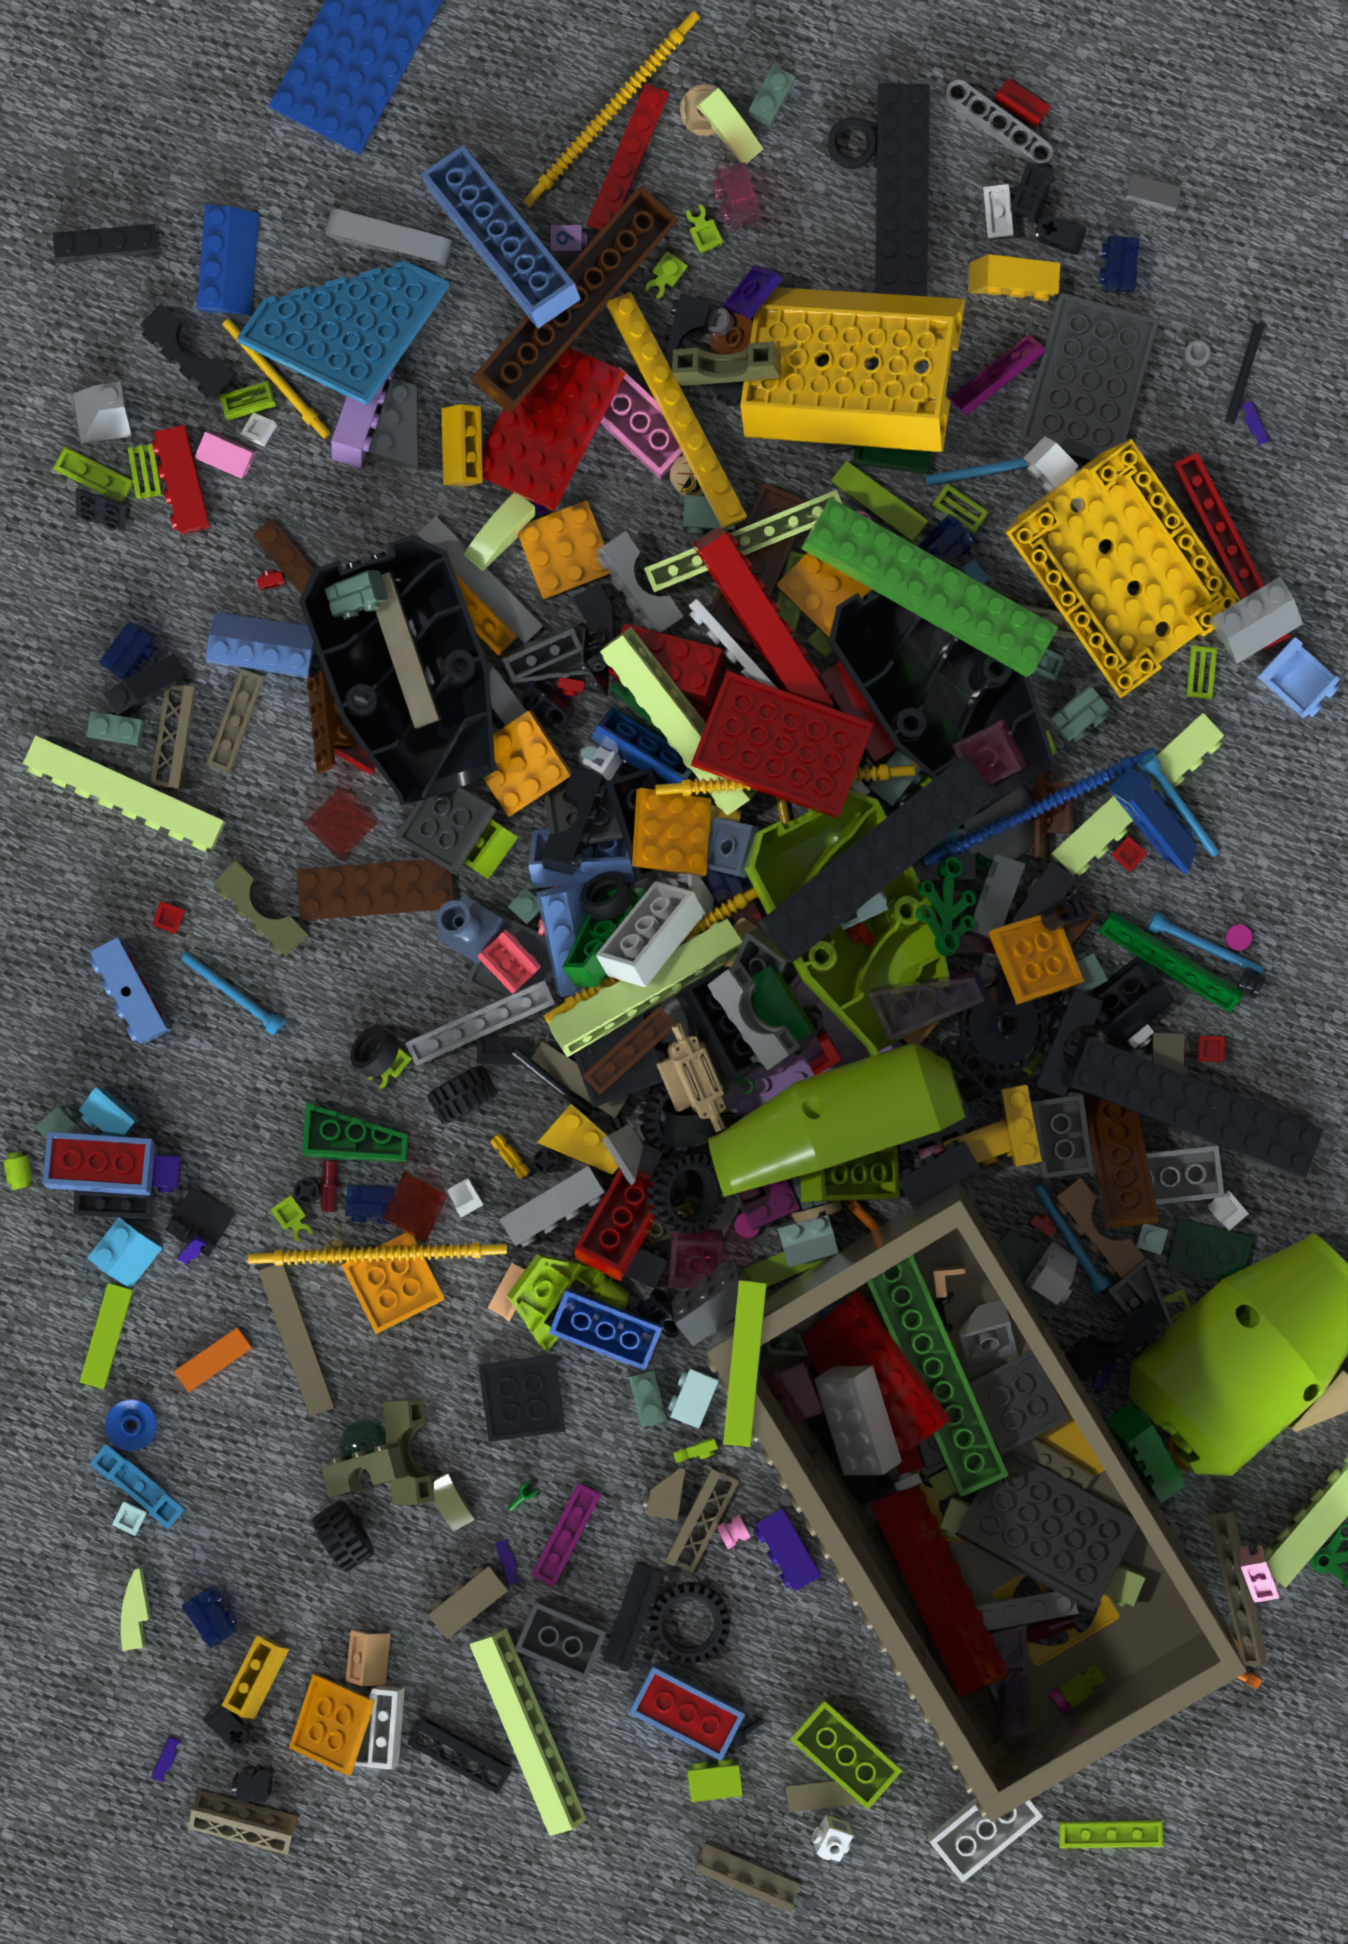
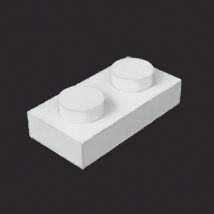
[983,184,1014,240]

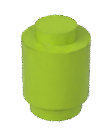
[3,1150,33,1190]
[591,1275,629,1310]

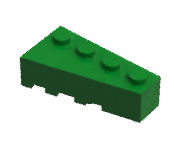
[562,888,646,988]
[302,1103,409,1164]
[1105,1403,1186,1504]

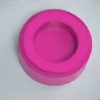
[1225,925,1252,951]
[734,1213,760,1238]
[1048,1688,1071,1715]

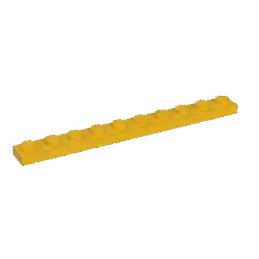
[606,292,747,529]

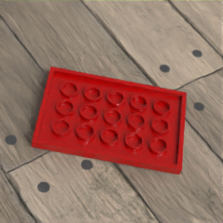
[482,347,626,511]
[691,671,874,819]
[801,1291,951,1457]

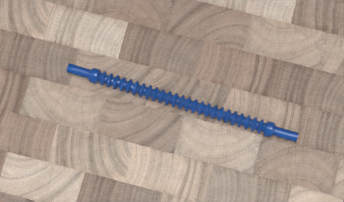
[921,747,1157,867]

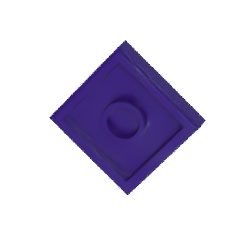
[723,265,782,319]

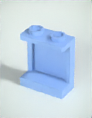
[1258,637,1341,718]

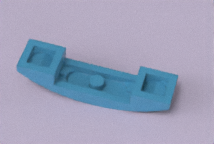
[90,1444,185,1530]

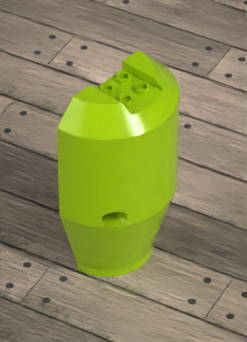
[744,790,960,1056]
[708,1042,965,1197]
[1128,1232,1348,1476]

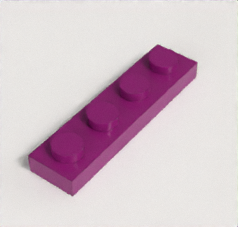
[949,334,1046,416]
[531,1482,601,1587]

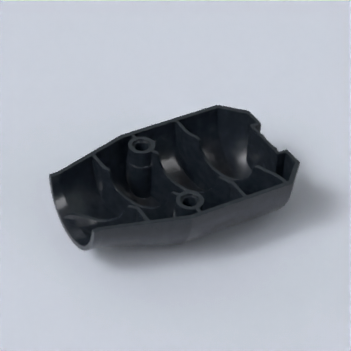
[299,535,498,805]
[828,554,1058,818]

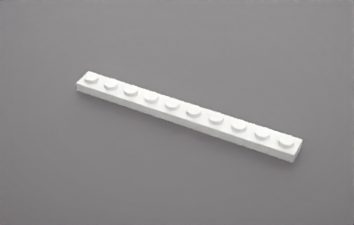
[689,599,870,796]

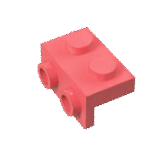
[477,930,541,994]

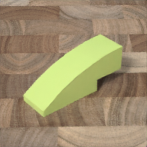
[696,88,763,166]
[464,493,535,571]
[121,1566,151,1651]

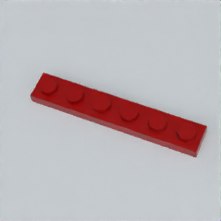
[586,83,669,231]

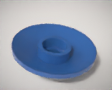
[105,1399,157,1451]

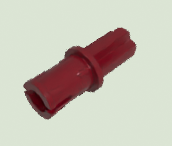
[319,1161,340,1212]
[1024,1615,1077,1643]

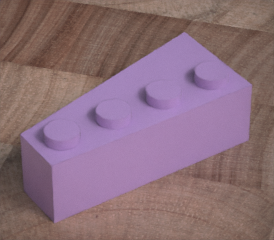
[331,368,396,468]

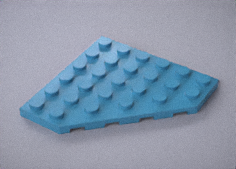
[237,261,450,406]

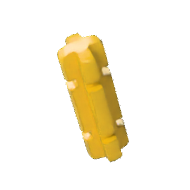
[490,1134,530,1179]

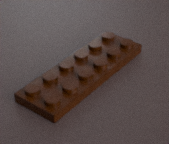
[703,483,807,645]
[296,859,454,921]
[1082,1092,1159,1229]

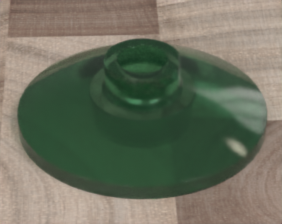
[339,1420,386,1472]

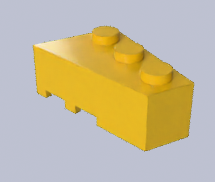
[968,254,1060,301]
[537,1104,618,1174]

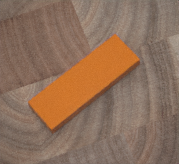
[174,1327,253,1392]

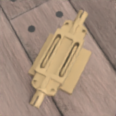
[656,1023,726,1132]

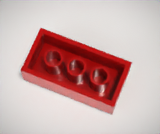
[608,623,726,706]
[574,1169,657,1282]

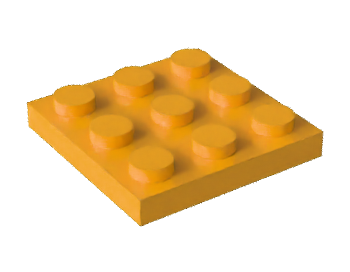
[518,500,610,600]
[776,553,873,638]
[484,710,572,817]
[632,788,711,877]
[988,915,1084,1005]
[341,1230,445,1334]
[289,1674,375,1775]

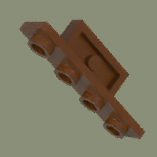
[307,670,354,774]
[1032,768,1074,859]

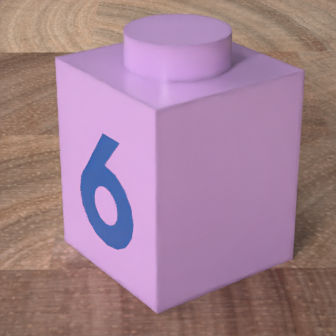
[551,225,587,255]

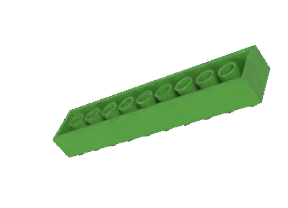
[801,498,1058,677]
[865,1254,1009,1497]

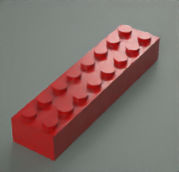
[692,527,835,708]
[870,1485,1009,1697]

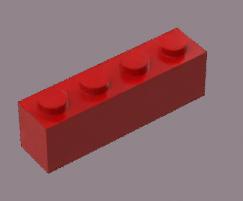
[151,425,211,535]
[818,662,896,763]

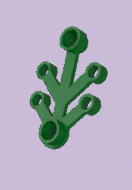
[916,856,976,956]
[1309,1523,1348,1589]

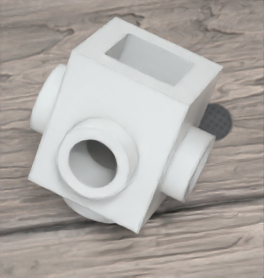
[812,1815,853,1862]

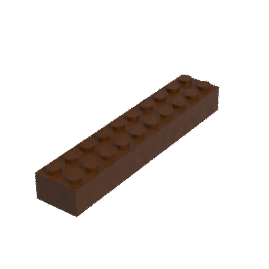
[470,185,679,414]

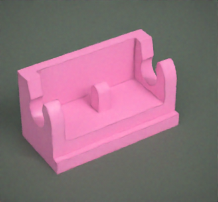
[195,431,257,479]
[1240,1545,1280,1603]

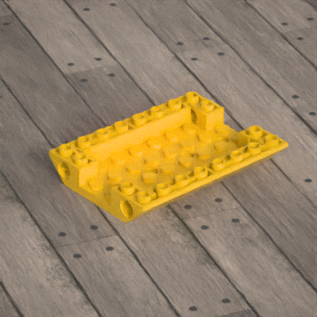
[740,287,966,452]
[1005,439,1240,699]

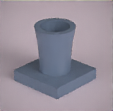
[707,817,759,878]
[436,894,506,965]

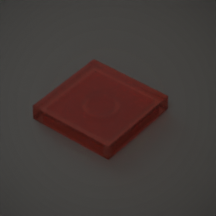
[304,788,377,860]
[382,1172,447,1242]

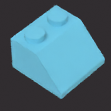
[79,1087,141,1137]
[87,1217,163,1289]

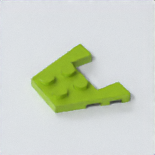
[507,1254,605,1353]

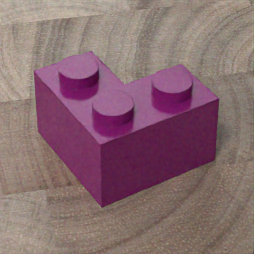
[743,1179,800,1231]

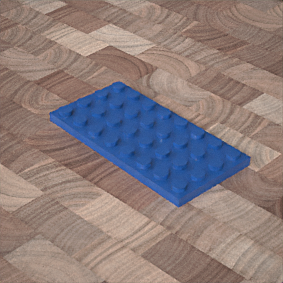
[269,0,443,156]

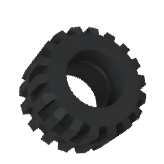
[427,1065,498,1124]
[312,1500,374,1572]

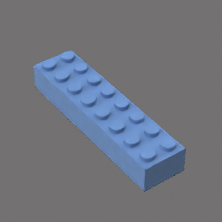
[421,145,581,328]

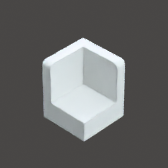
[582,746,623,781]
[448,1178,484,1217]
[1207,1189,1249,1230]

